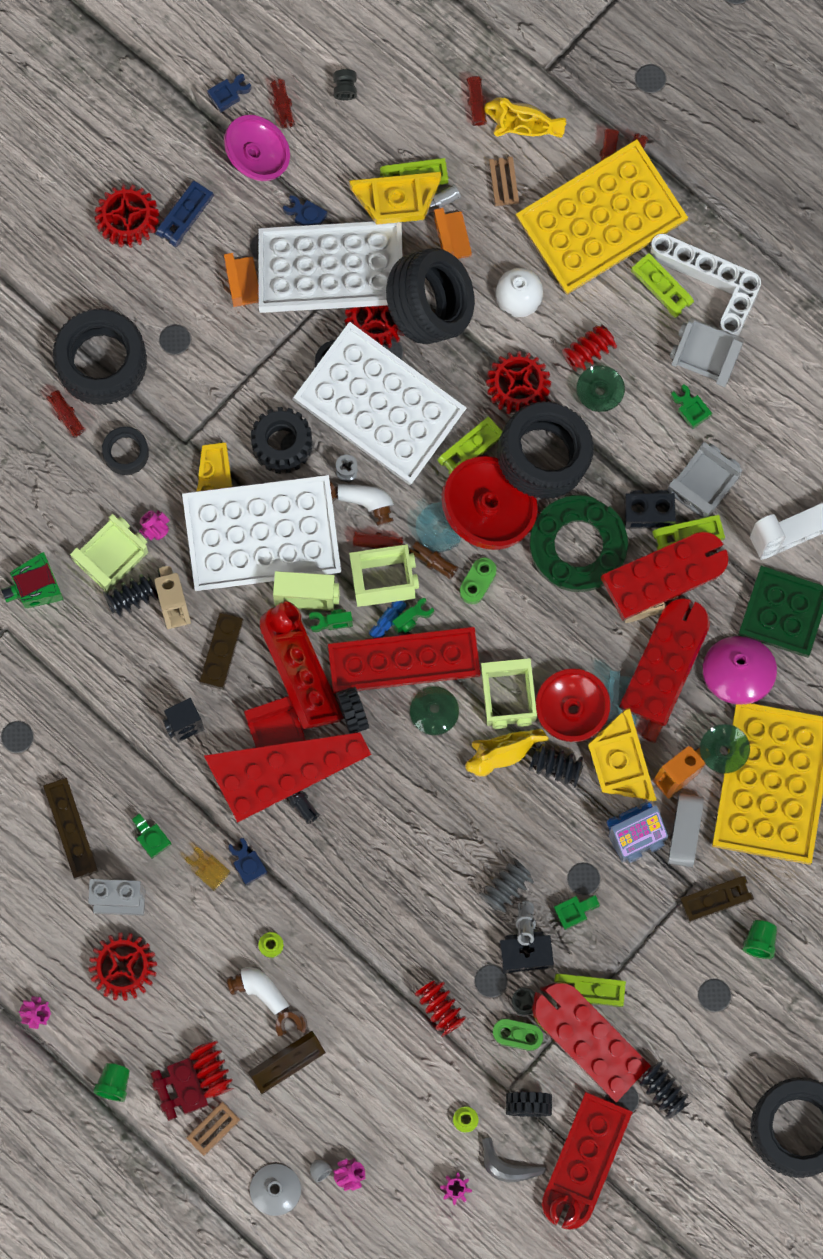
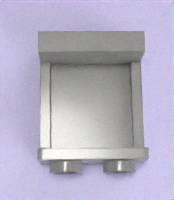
[670,318,745,387]
[667,442,743,518]
[88,879,146,916]

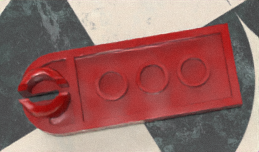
[600,532,728,621]
[619,599,710,726]
[260,601,344,729]
[533,982,651,1103]
[542,1092,633,1230]

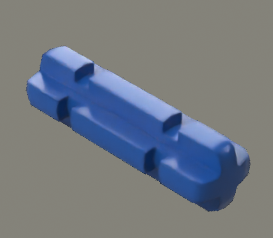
[369,601,406,639]
[607,801,653,830]

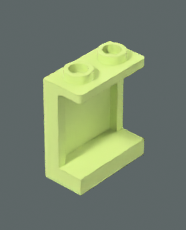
[70,514,148,592]

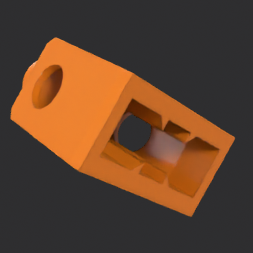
[653,745,710,800]

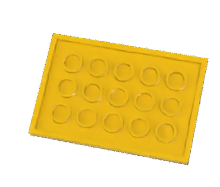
[516,139,688,295]
[712,703,823,865]

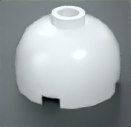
[496,268,543,317]

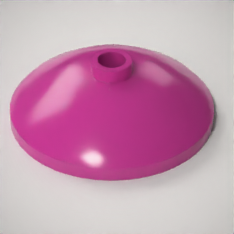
[224,115,290,181]
[702,636,777,705]

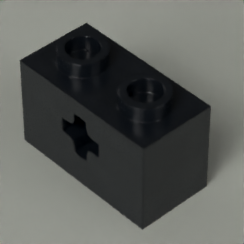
[500,932,554,974]

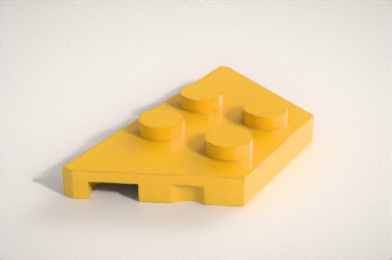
[349,172,441,225]
[588,708,656,801]

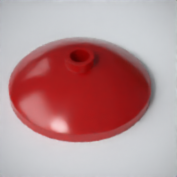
[536,669,610,742]

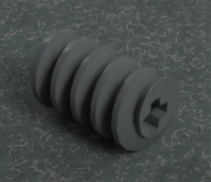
[479,858,534,913]

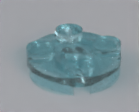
[416,502,462,552]

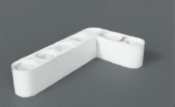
[650,234,761,336]
[750,503,823,560]

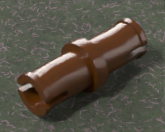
[409,541,458,580]

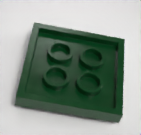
[738,565,823,658]

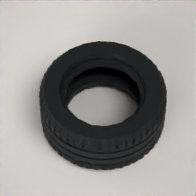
[386,248,475,345]
[53,308,147,405]
[497,401,594,499]
[750,1077,823,1178]

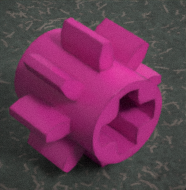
[139,510,170,541]
[19,996,51,1029]
[334,1158,366,1191]
[440,1173,472,1206]

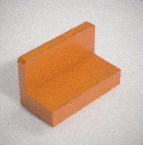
[434,208,472,259]
[224,253,259,307]

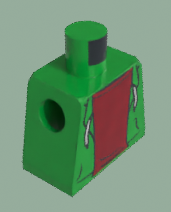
[1,552,64,609]

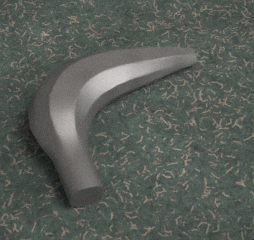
[482,1137,546,1182]

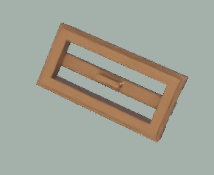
[489,157,519,207]
[186,1101,241,1156]

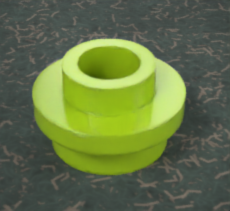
[258,932,284,958]
[453,1107,479,1133]

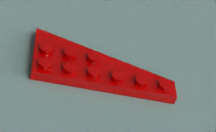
[204,732,372,823]

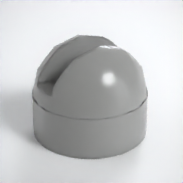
[310,1160,332,1183]

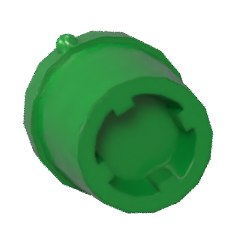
[742,920,777,959]
[93,1063,130,1102]

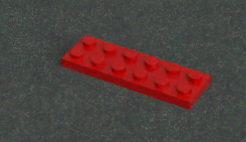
[328,627,481,694]

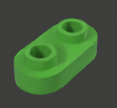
[460,558,497,604]
[493,1019,543,1051]

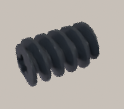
[103,573,159,618]
[529,743,584,788]
[639,1061,691,1119]

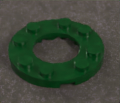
[530,495,628,592]

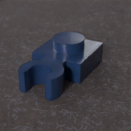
[207,74,252,113]
[283,195,327,226]
[229,838,268,886]

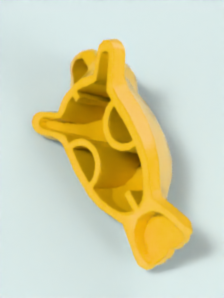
[484,97,567,138]
[465,729,549,777]

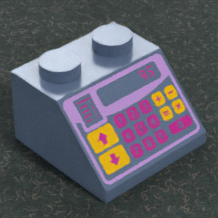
[608,806,668,863]

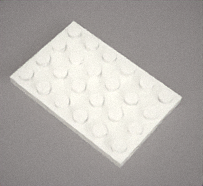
[259,221,403,313]
[292,322,466,485]
[182,475,341,591]

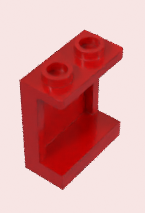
[244,696,306,748]

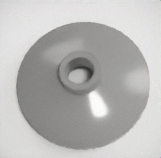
[250,1164,301,1216]

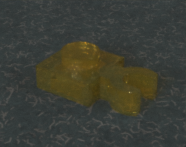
[185,847,231,891]

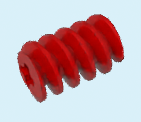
[562,324,617,372]
[414,980,466,1037]
[189,1040,234,1098]

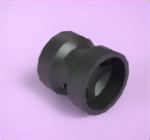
[333,69,357,101]
[511,987,535,1016]

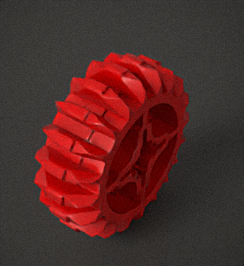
[95,184,159,248]
[344,305,404,348]
[486,351,551,415]
[89,932,157,1001]

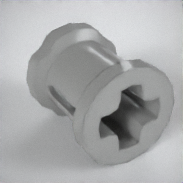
[336,455,358,482]

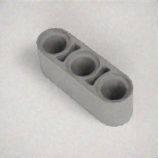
[668,793,704,868]

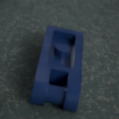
[156,181,214,248]

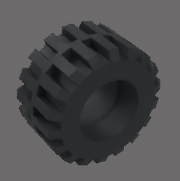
[251,407,312,474]

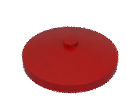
[442,456,538,550]

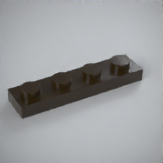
[43,777,98,880]

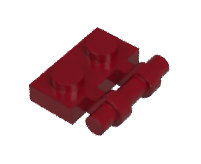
[150,1058,209,1121]

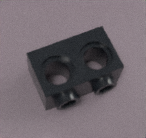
[624,490,676,529]
[162,697,205,743]

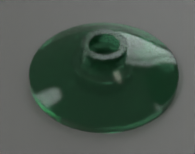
[576,365,625,412]
[410,687,459,735]
[700,724,750,774]

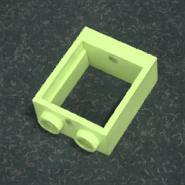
[349,544,419,607]
[273,571,340,611]
[481,658,537,729]

